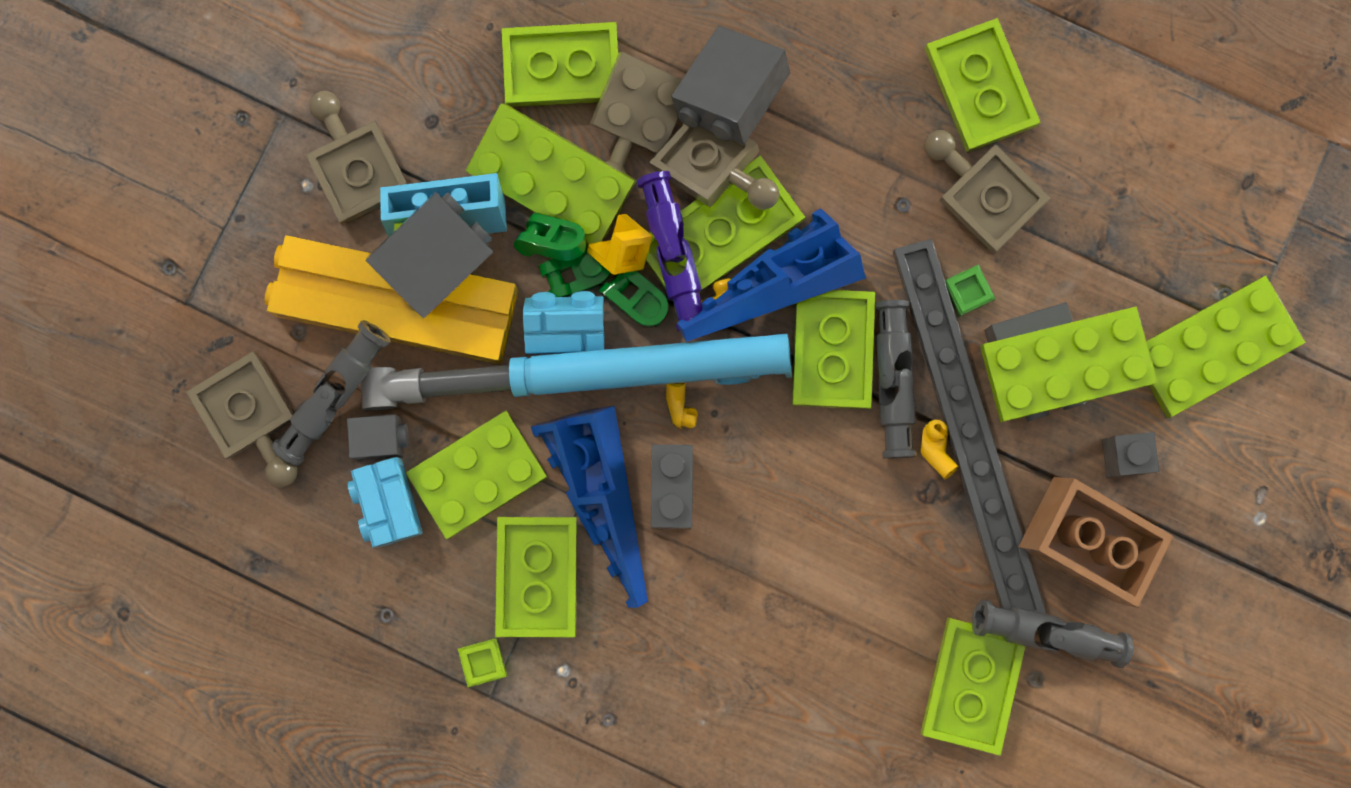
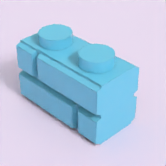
[523,291,605,354]
[348,457,423,548]

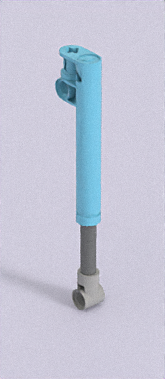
[361,334,792,410]

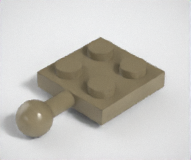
[590,52,682,174]
[306,91,408,226]
[649,124,779,210]
[924,130,1051,254]
[186,351,298,488]

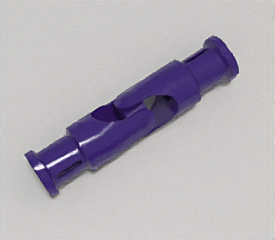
[636,171,703,332]

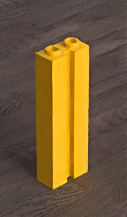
[264,235,519,365]

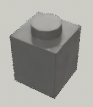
[347,415,409,461]
[1102,432,1159,478]

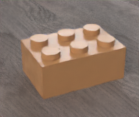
[1018,477,1173,608]

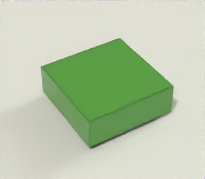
[945,265,996,317]

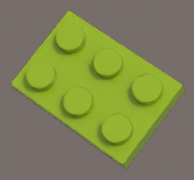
[924,18,1041,153]
[502,22,618,107]
[792,290,875,410]
[406,411,548,540]
[495,517,577,637]
[920,617,1026,756]

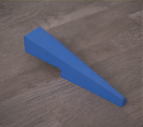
[677,208,866,342]
[531,405,648,608]

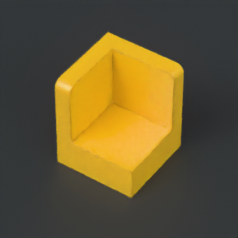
[587,214,653,275]

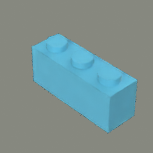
[380,173,507,237]

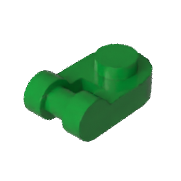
[513,213,587,261]
[538,248,611,297]
[599,271,669,328]

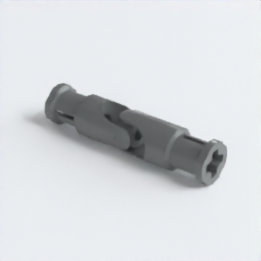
[875,300,917,459]
[271,320,391,466]
[972,599,1134,668]

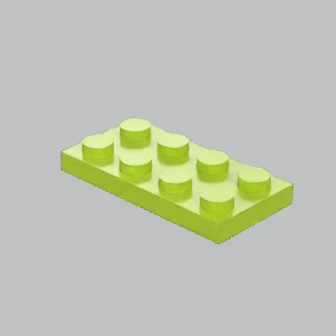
[465,103,637,244]
[646,155,806,294]
[1146,276,1306,418]
[980,306,1158,422]

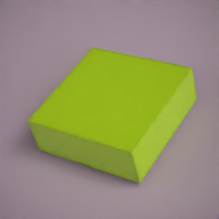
[458,638,507,687]

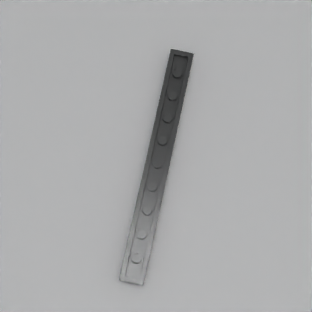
[893,239,1046,614]

